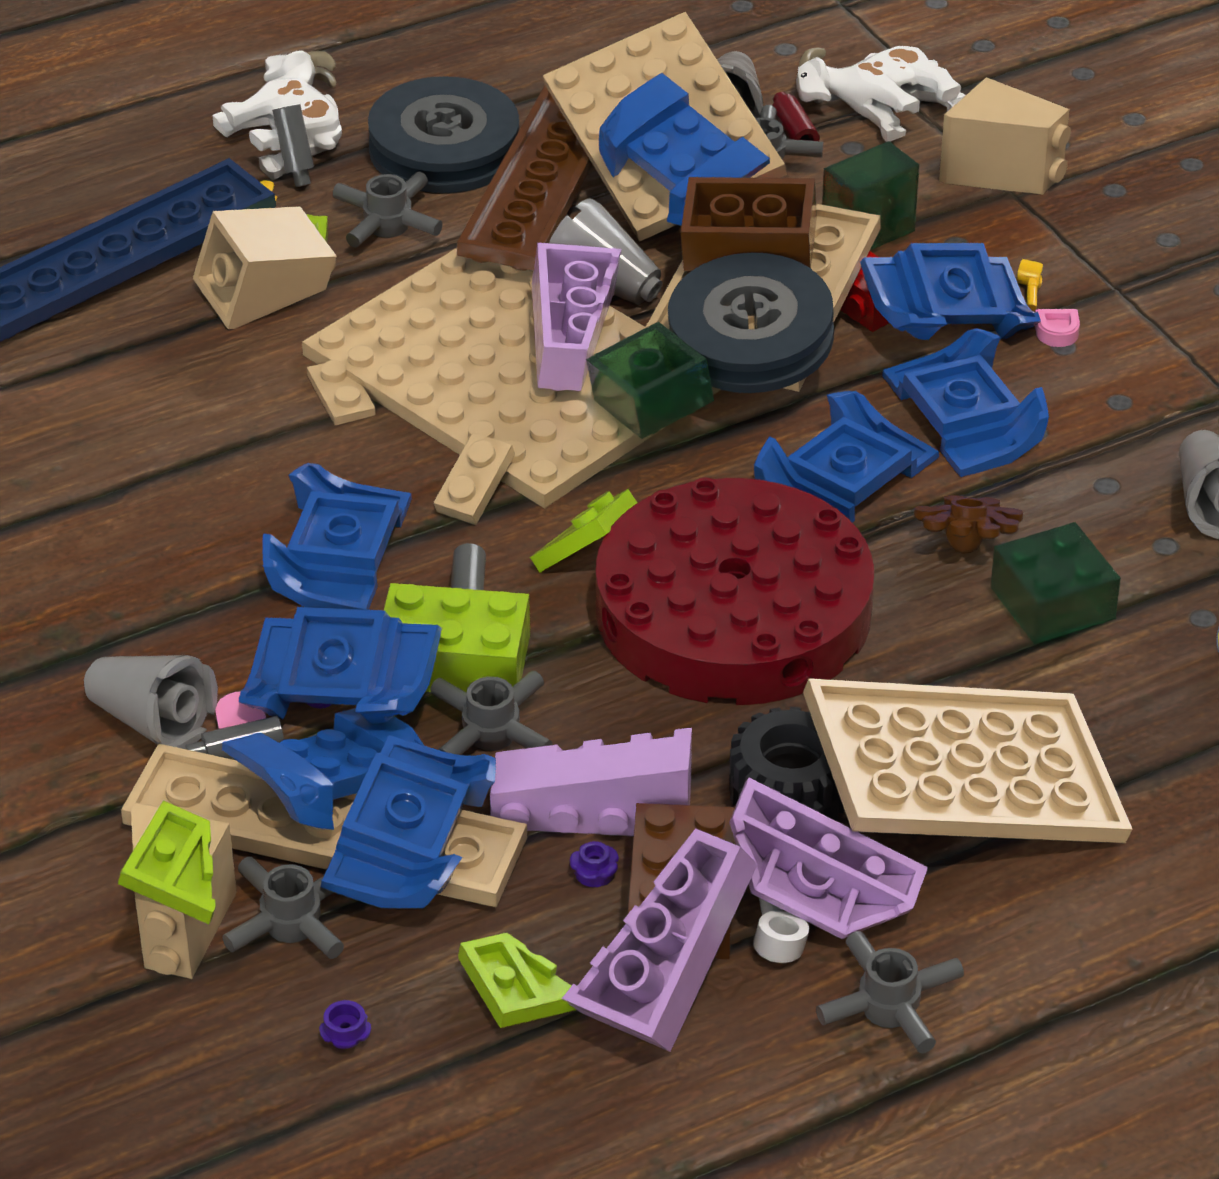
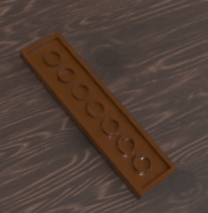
[457,86,592,271]

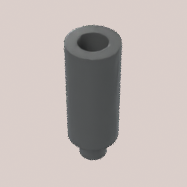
[272,104,314,187]
[450,543,486,590]
[185,716,284,760]

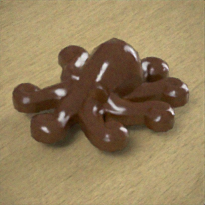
[914,495,1023,554]

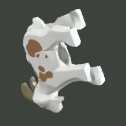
[796,46,966,142]
[213,51,342,180]

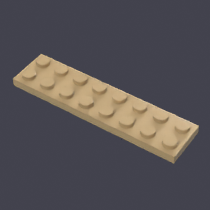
[121,743,527,907]

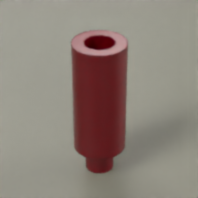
[772,92,820,141]

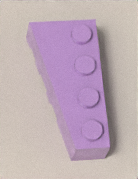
[532,243,622,391]
[490,728,692,836]
[562,829,758,1052]

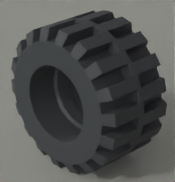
[729,707,845,821]

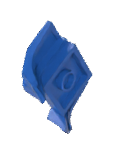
[599,73,770,226]
[860,243,1041,340]
[882,329,1049,477]
[754,391,939,523]
[263,463,412,610]
[238,607,442,724]
[222,708,424,830]
[320,735,496,908]

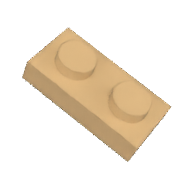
[307,360,376,425]
[434,432,515,525]

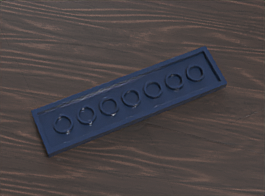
[0,158,276,341]

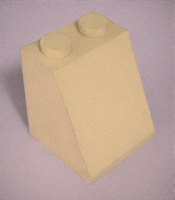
[939,77,1071,195]
[193,206,337,329]
[131,802,237,979]

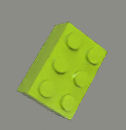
[384,583,530,692]

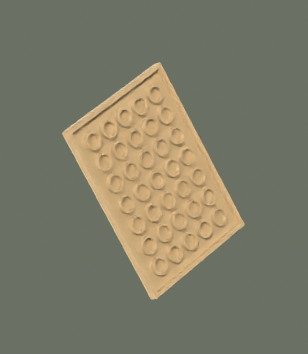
[302,248,721,509]

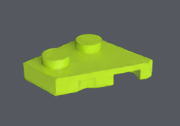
[530,489,637,572]
[118,800,216,925]
[458,933,577,1028]

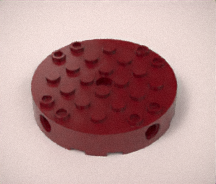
[596,477,874,705]

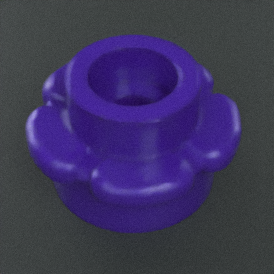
[570,841,619,887]
[319,1000,371,1049]

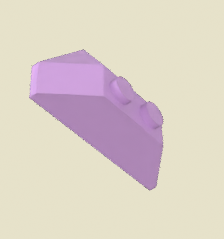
[729,778,928,939]

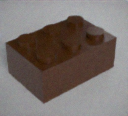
[681,177,817,271]
[628,803,735,959]

